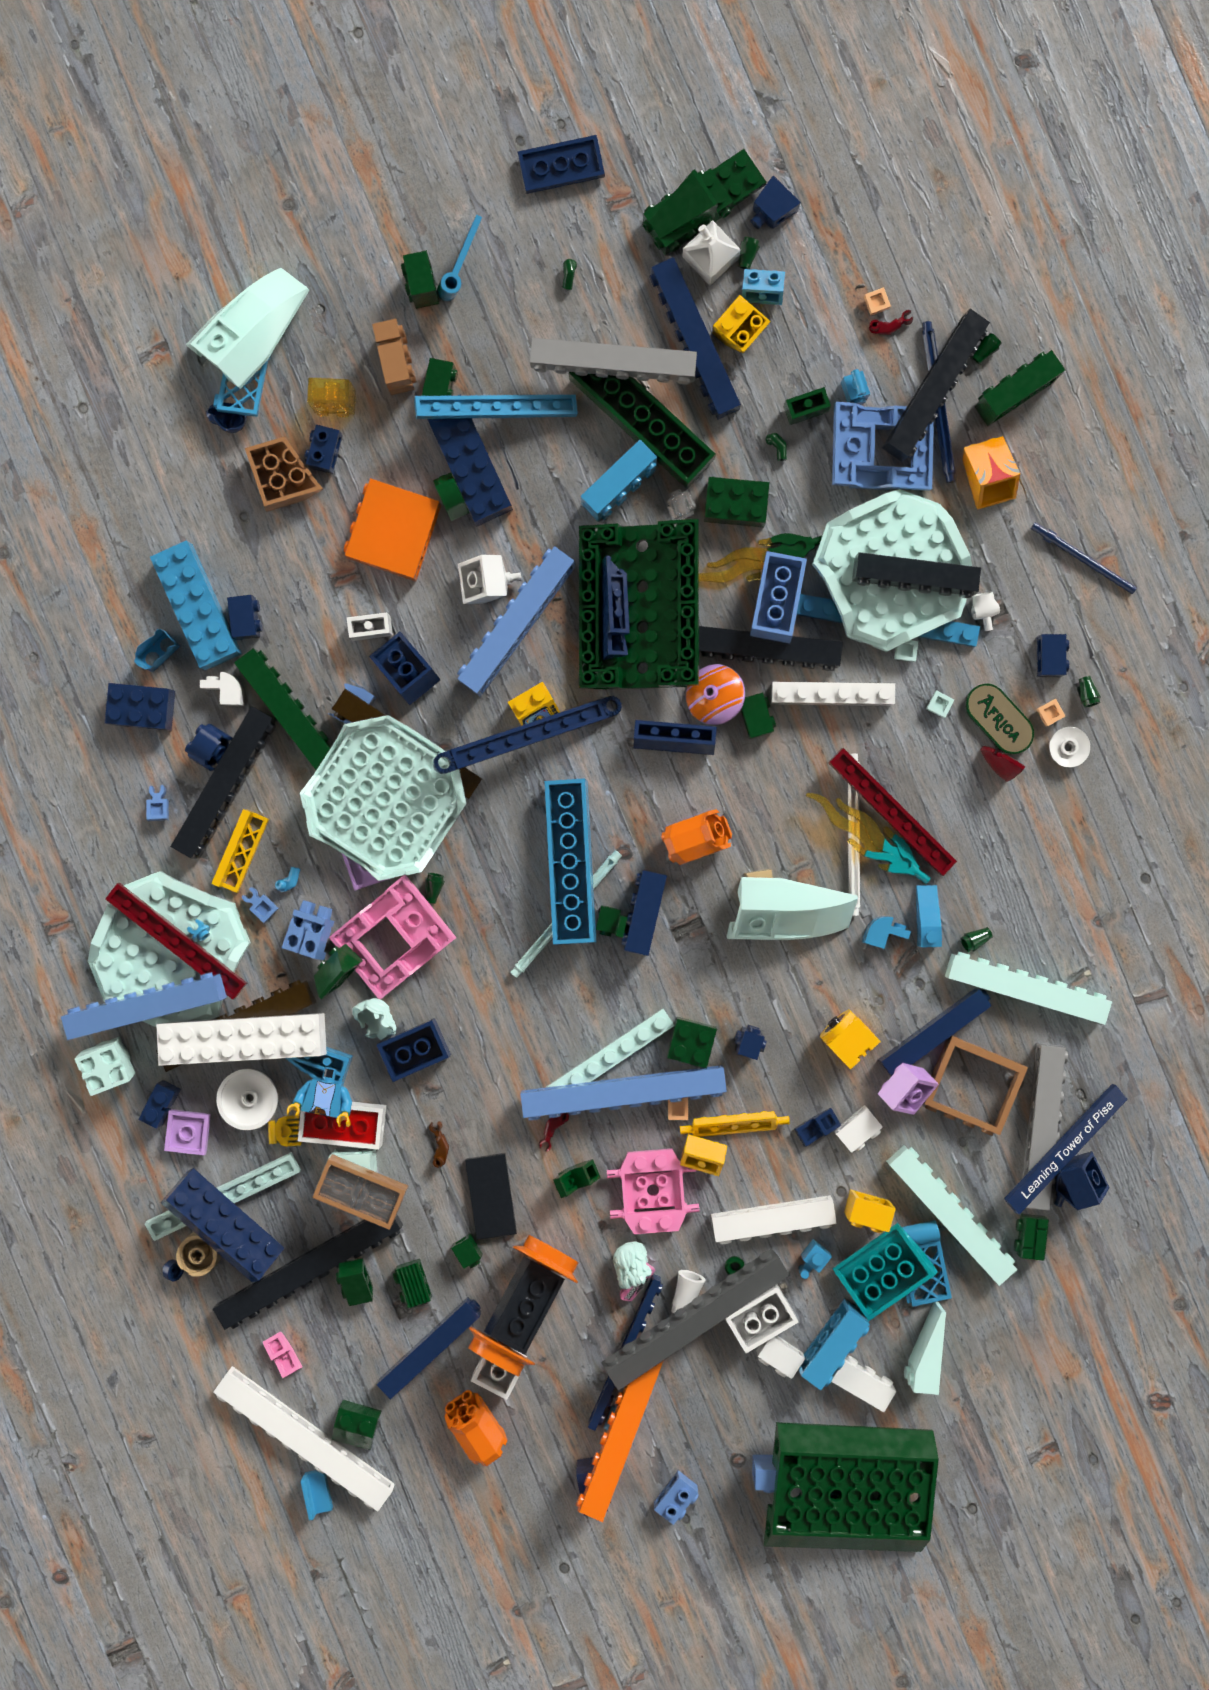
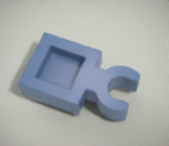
[146,785,169,821]
[242,887,279,923]

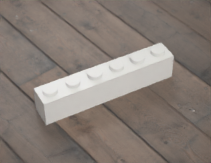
[770,682,895,706]
[711,1195,837,1244]

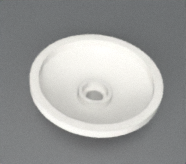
[216,1069,278,1130]

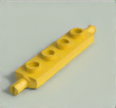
[680,1111,790,1137]

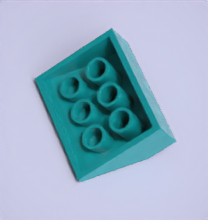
[832,1223,938,1321]

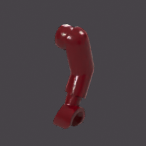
[869,310,913,335]
[538,1113,569,1152]

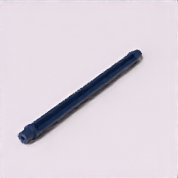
[922,321,956,483]

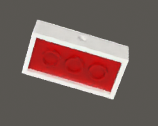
[298,1102,386,1150]

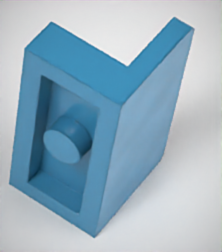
[301,1470,333,1521]

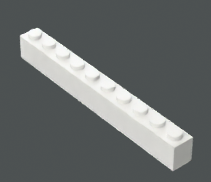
[213,1366,395,1511]

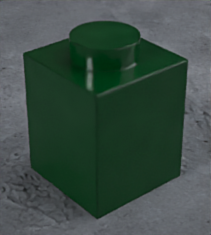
[596,905,621,937]
[451,1233,483,1269]

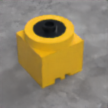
[820,1009,881,1070]

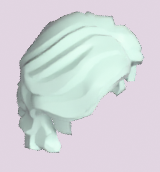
[352,998,396,1041]
[613,1241,652,1290]

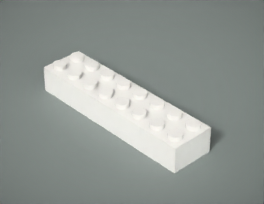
[156,1013,327,1066]

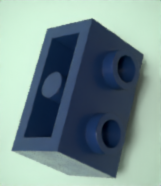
[304,424,343,474]
[734,1024,767,1060]

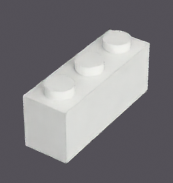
[831,1355,896,1412]

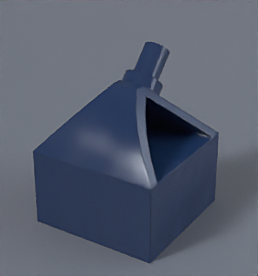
[1054,1151,1110,1210]

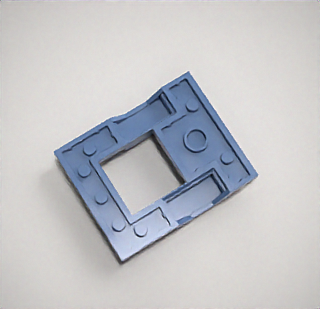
[832,402,934,491]

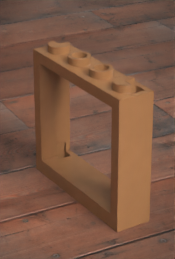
[924,1036,1028,1136]

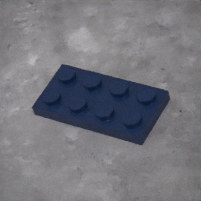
[517,135,605,194]

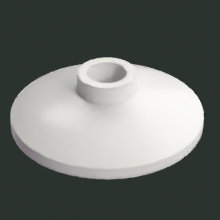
[1049,727,1090,767]

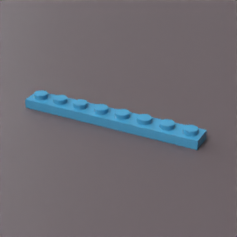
[414,395,578,419]

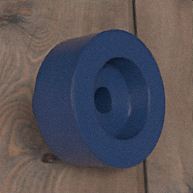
[162,1259,184,1282]

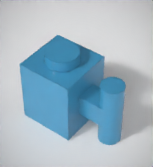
[841,369,870,405]
[798,1239,832,1279]

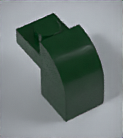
[433,472,469,521]
[553,1159,601,1198]

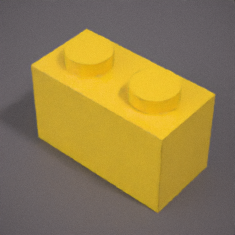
[680,1134,727,1177]

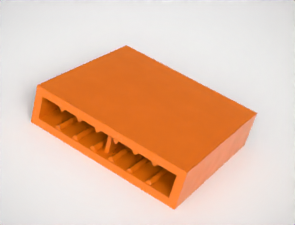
[343,478,442,581]

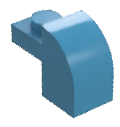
[862,916,911,949]

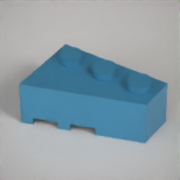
[285,1047,353,1082]

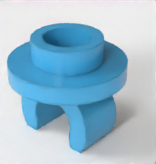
[187,919,210,941]

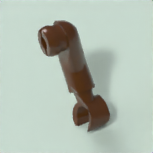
[429,1121,449,1168]

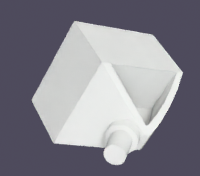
[682,221,741,286]
[458,555,522,604]

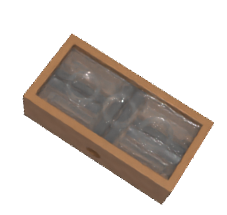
[312,1154,408,1230]

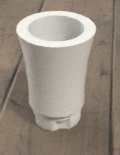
[671,1270,706,1313]

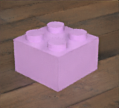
[878,1063,939,1115]

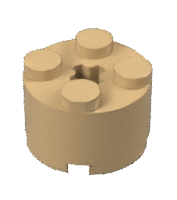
[176,1232,222,1276]

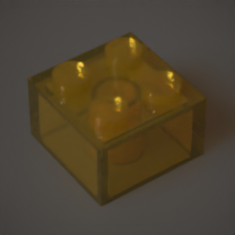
[307,378,356,417]

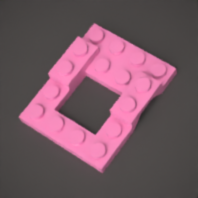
[329,875,456,1000]

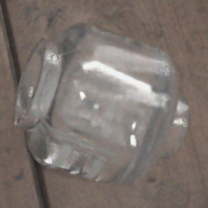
[666,489,696,520]

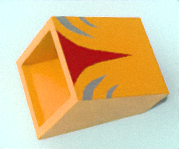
[962,436,1020,510]

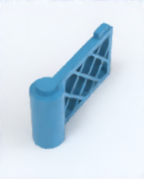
[437,215,482,301]
[213,355,271,417]
[902,1220,952,1307]

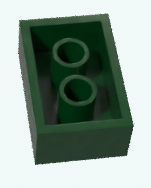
[704,477,770,528]

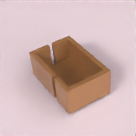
[372,319,417,395]

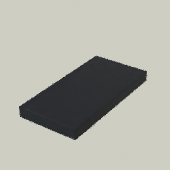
[465,1153,517,1240]

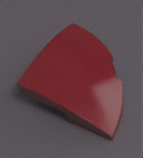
[980,746,1025,782]

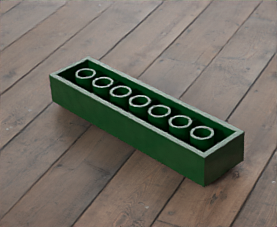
[569,372,716,489]

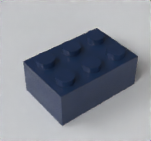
[105,683,176,731]
[376,1018,451,1082]

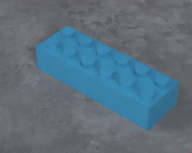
[150,540,242,671]

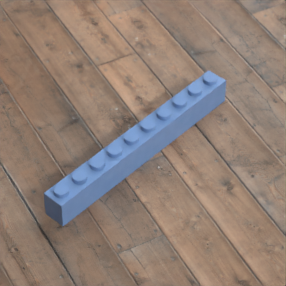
[520,1065,727,1120]

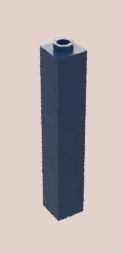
[878,988,992,1077]
[377,1297,481,1400]

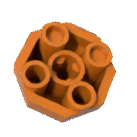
[661,809,732,865]
[444,1390,508,1466]

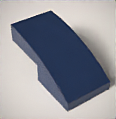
[794,1108,842,1147]

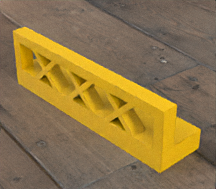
[211,809,269,893]

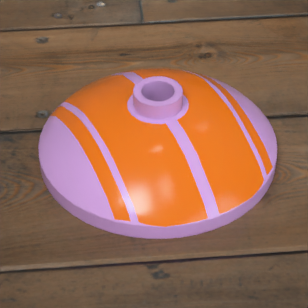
[686,664,745,725]

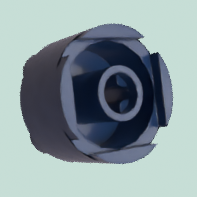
[185,724,233,771]

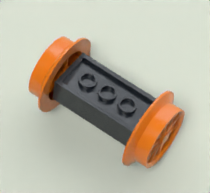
[468,1235,579,1377]

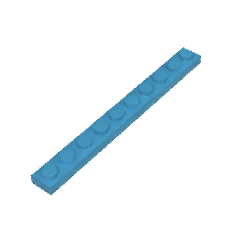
[797,594,980,647]

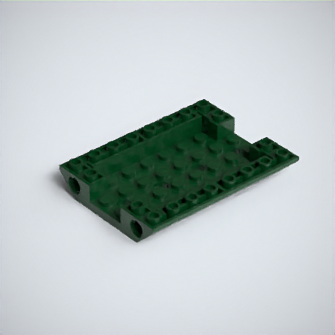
[579,519,699,690]
[764,1422,939,1552]

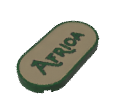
[965,684,1034,754]

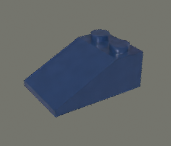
[369,631,440,706]

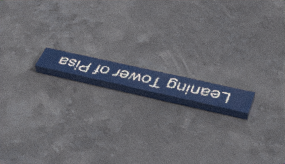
[1004,1084,1128,1215]

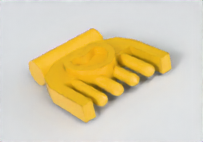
[267,1115,302,1147]

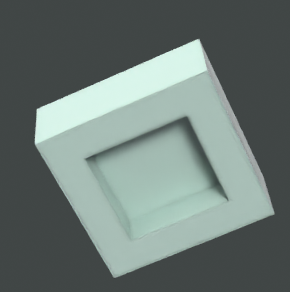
[894,640,918,662]
[926,690,954,718]

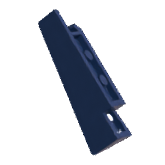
[601,556,630,660]

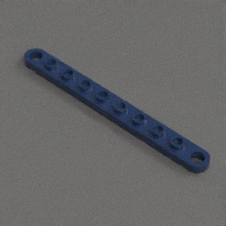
[433,696,622,774]

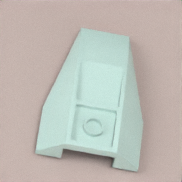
[186,268,309,389]
[727,877,858,940]

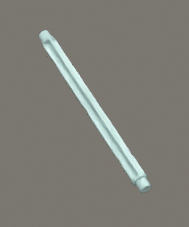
[511,850,622,978]

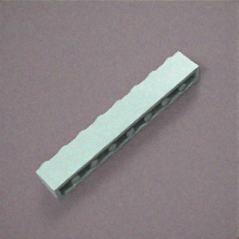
[945,951,1112,1025]
[886,1145,1017,1286]

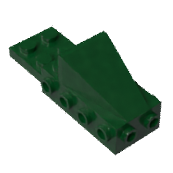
[642,149,767,256]

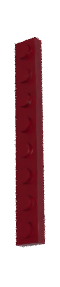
[828,748,957,876]
[105,883,247,1000]

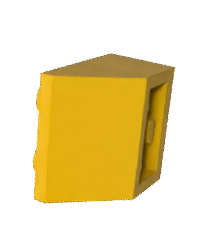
[712,295,771,353]

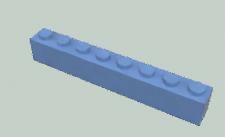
[61,972,227,1040]

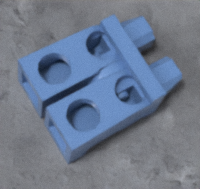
[282,900,335,960]

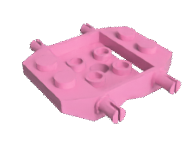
[607,1148,700,1234]

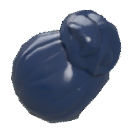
[206,402,247,433]

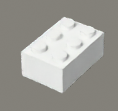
[726,1284,798,1353]

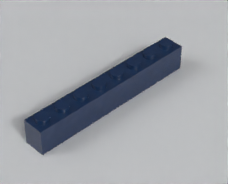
[649,257,741,420]

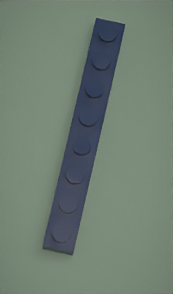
[588,1274,663,1431]

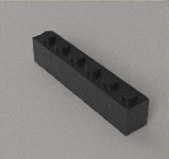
[852,552,981,598]

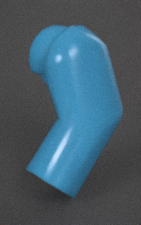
[275,867,300,892]

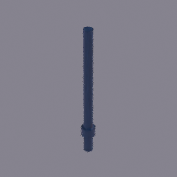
[1030,522,1137,594]

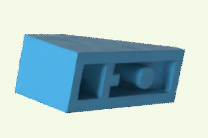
[916,885,942,947]

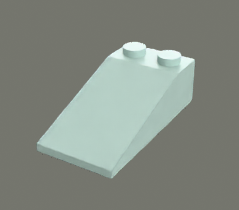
[904,1301,946,1395]

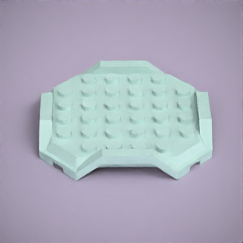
[812,489,972,652]
[300,715,467,881]
[88,871,251,1027]

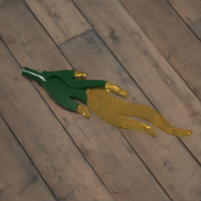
[699,533,822,583]

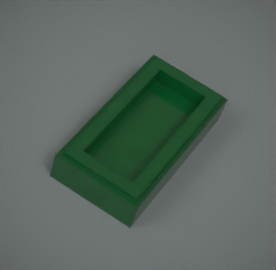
[615,914,628,938]

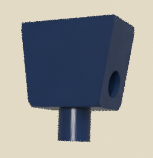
[750,175,801,229]

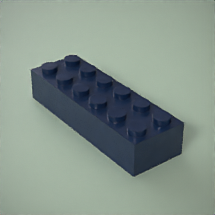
[427,394,513,527]
[160,1168,284,1282]

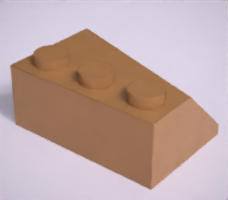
[245,437,323,512]

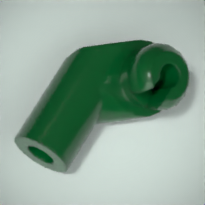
[562,259,577,290]
[766,433,787,461]

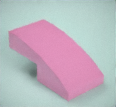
[263,1332,302,1378]

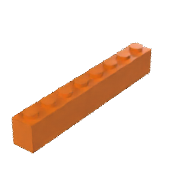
[576,1360,664,1522]

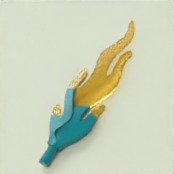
[805,793,931,884]

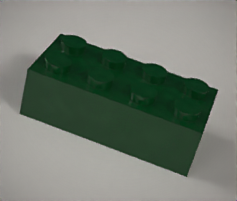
[975,350,1066,426]

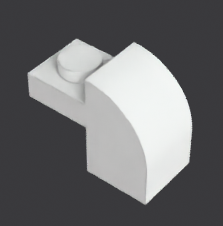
[200,672,245,706]

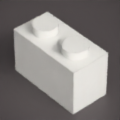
[347,612,393,641]
[834,1105,883,1153]
[756,1335,805,1379]

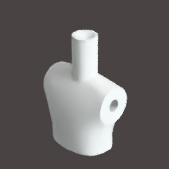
[971,592,1000,631]

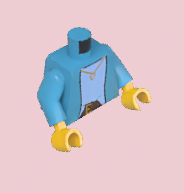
[287,1067,352,1127]

